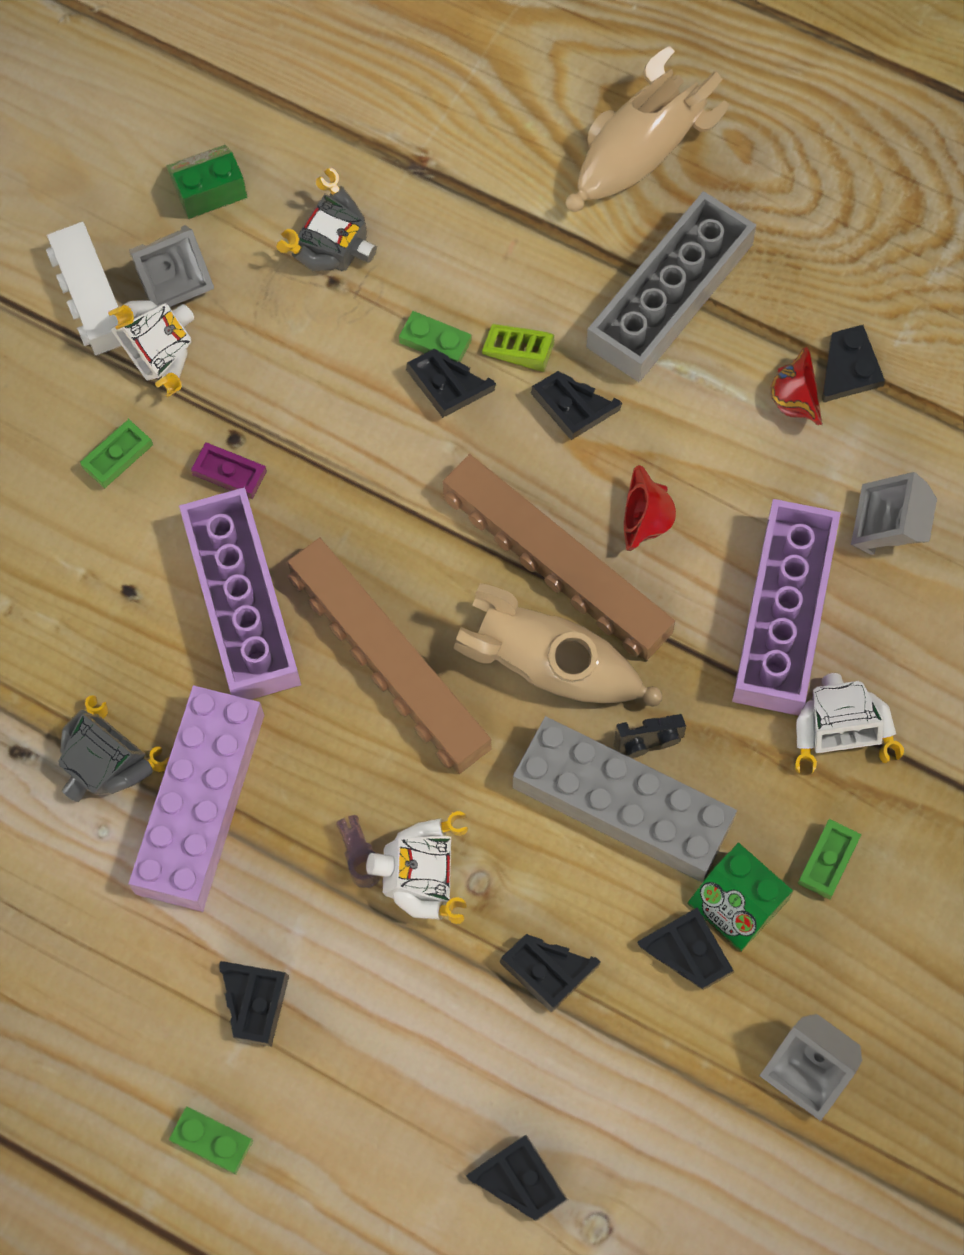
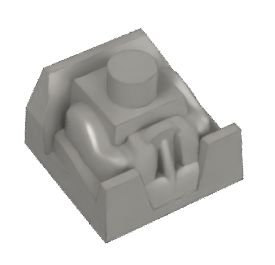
[129,225,215,307]
[851,472,937,555]
[760,1014,862,1121]

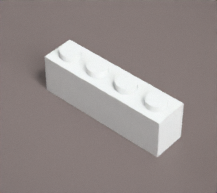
[46,222,122,356]

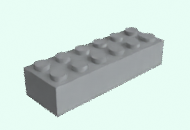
[586,191,756,383]
[513,716,737,883]

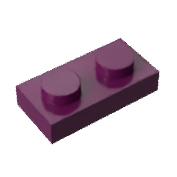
[191,442,267,499]

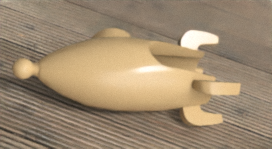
[566,46,730,212]
[454,583,662,707]

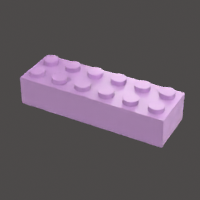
[179,487,301,700]
[732,499,841,716]
[128,686,264,912]

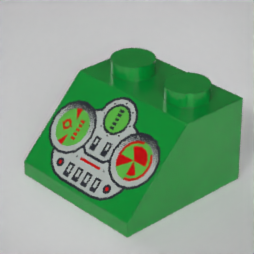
[166,145,248,219]
[687,842,793,952]

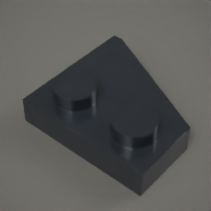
[822,324,885,403]
[406,349,496,418]
[531,371,622,440]
[614,714,686,758]
[637,907,735,990]
[499,934,601,1013]
[219,961,289,1047]
[466,1135,568,1221]

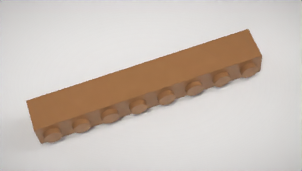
[443,454,675,662]
[287,537,492,774]

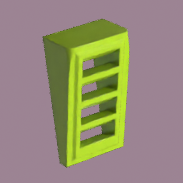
[482,324,554,372]

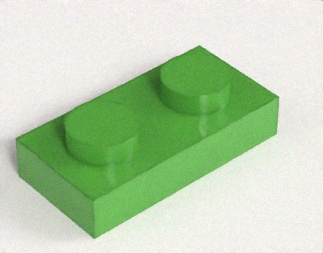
[399,311,472,362]
[80,419,153,489]
[798,819,862,900]
[169,1106,253,1175]

